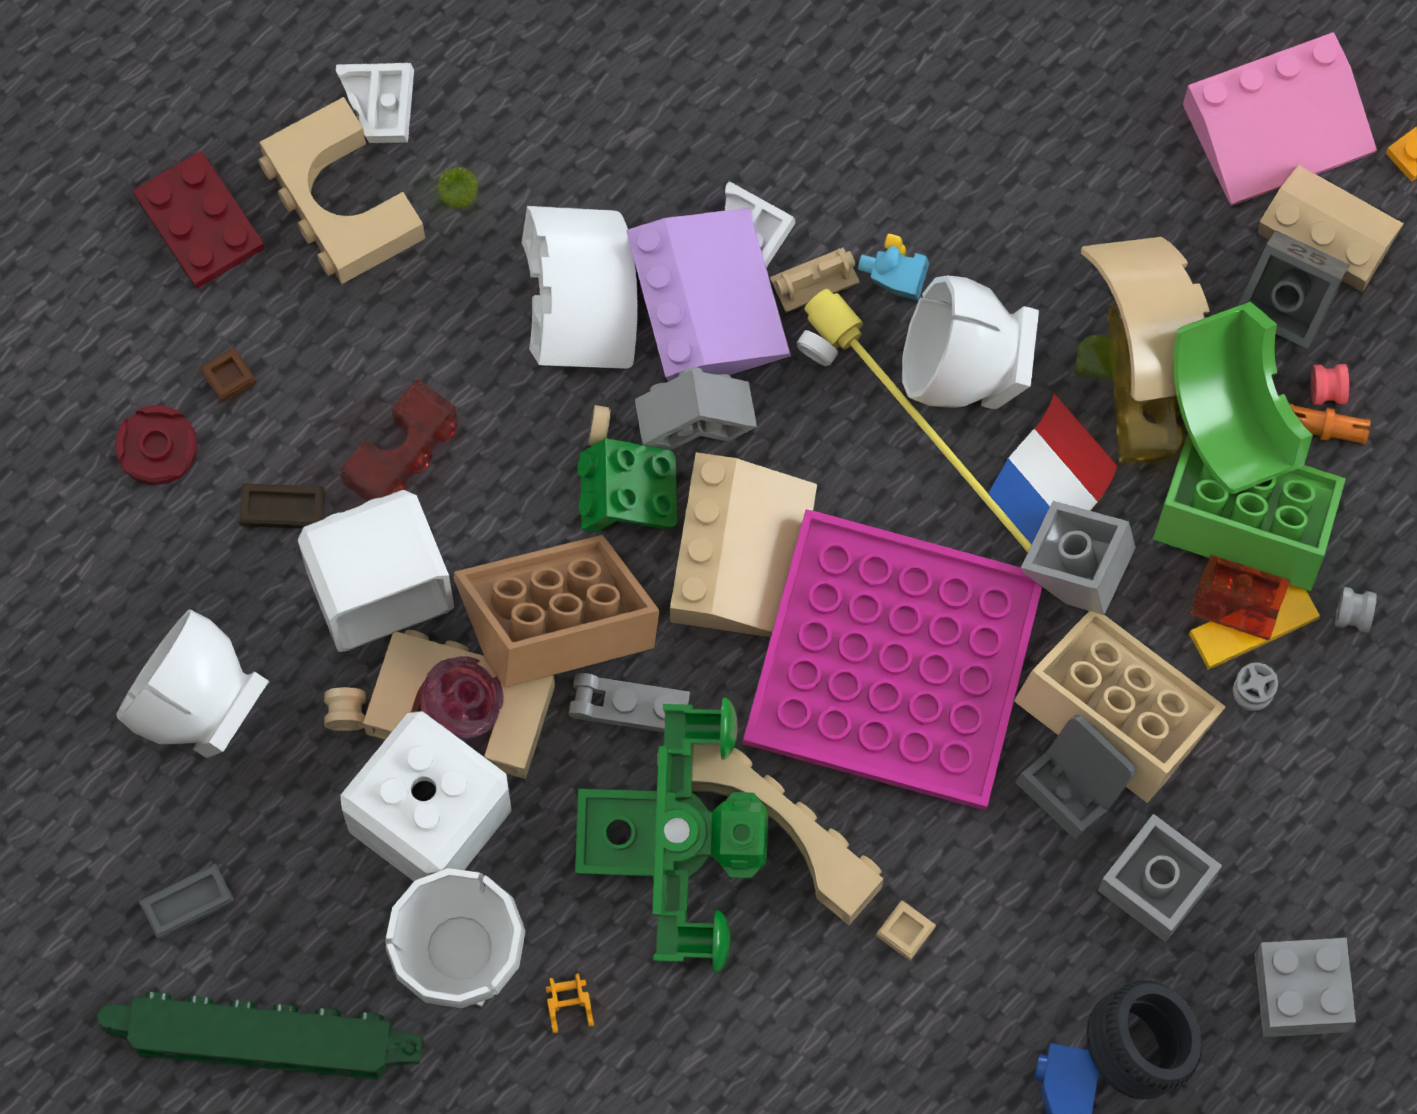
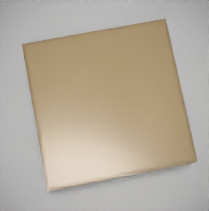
[876,900,936,961]

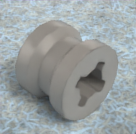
[1335,587,1377,633]
[1232,662,1278,711]

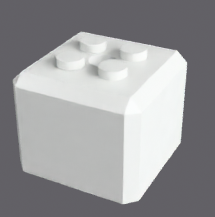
[298,490,454,652]
[340,711,512,881]

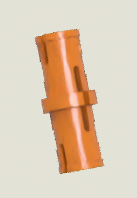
[1289,404,1371,445]

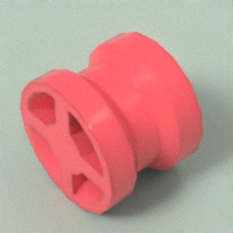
[1310,364,1349,405]

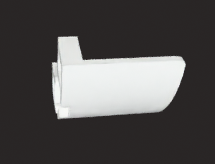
[521,206,637,369]

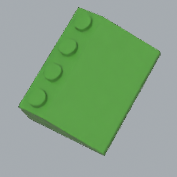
[1153,434,1346,591]

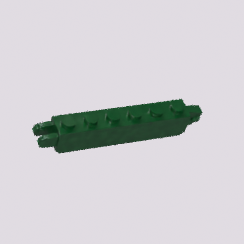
[96,992,423,1080]

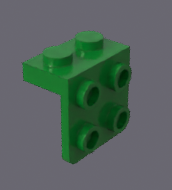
[578,438,677,532]

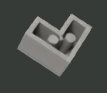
[635,368,757,450]

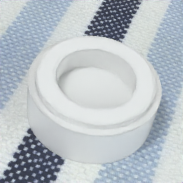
[796,330,838,366]

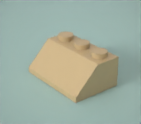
[1258,165,1403,292]

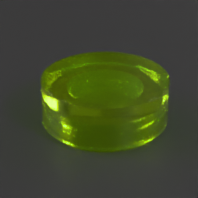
[438,167,478,208]

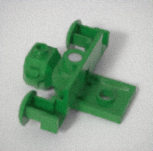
[575,696,768,973]

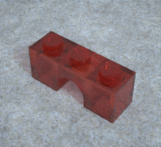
[340,379,458,502]

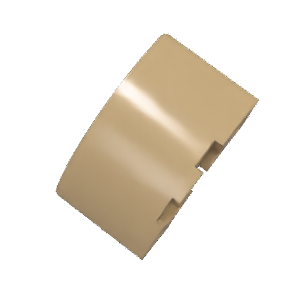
[1081,237,1210,401]

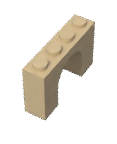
[258,97,425,284]
[363,630,555,779]

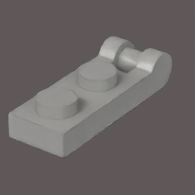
[568,673,690,732]

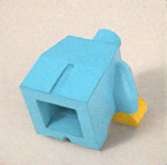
[858,234,929,301]

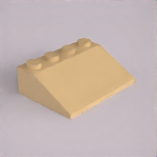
[670,452,817,637]
[1014,611,1226,803]

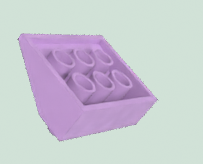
[626,208,791,382]

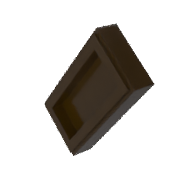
[239,483,325,529]

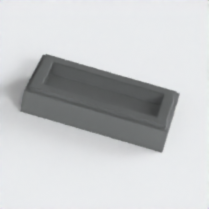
[139,864,235,941]

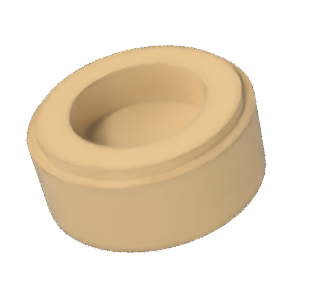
[588,405,611,446]

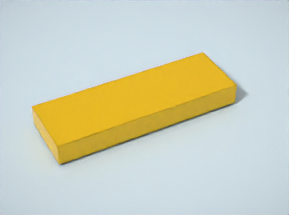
[1189,585,1320,670]

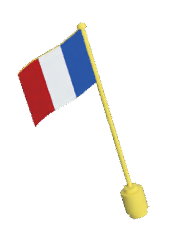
[804,289,1117,552]

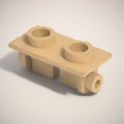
[770,248,860,313]

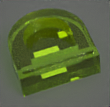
[1074,335,1118,379]

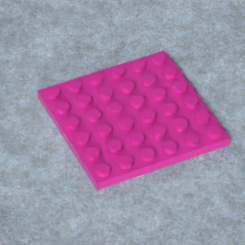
[742,509,1042,811]

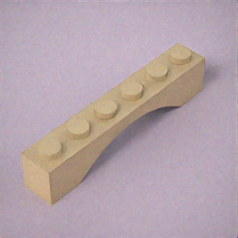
[657,744,883,925]

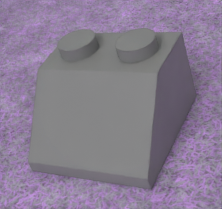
[1021,501,1136,615]

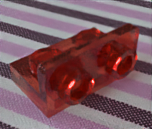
[1191,555,1290,640]

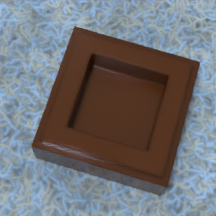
[200,347,256,404]

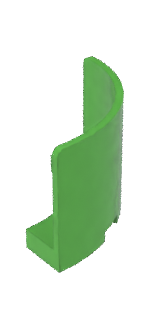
[1173,302,1313,494]

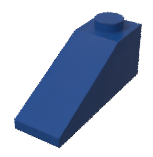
[1034,1043,1099,1114]

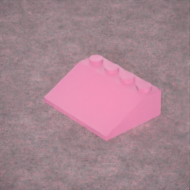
[1183,32,1377,206]

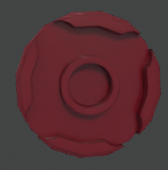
[115,405,198,486]

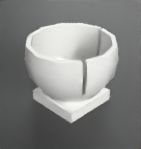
[902,275,1039,409]
[117,609,269,758]
[385,868,526,1008]

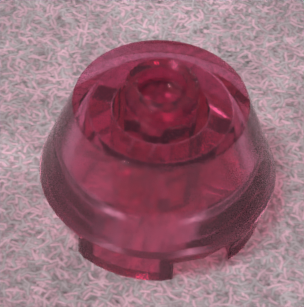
[420,656,504,738]

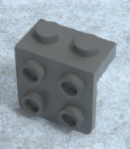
[1015,715,1136,840]

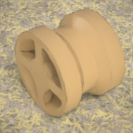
[324,687,366,731]

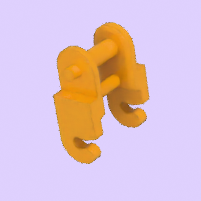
[546,973,594,1033]

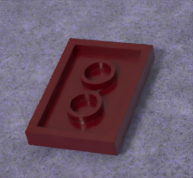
[133,151,265,289]

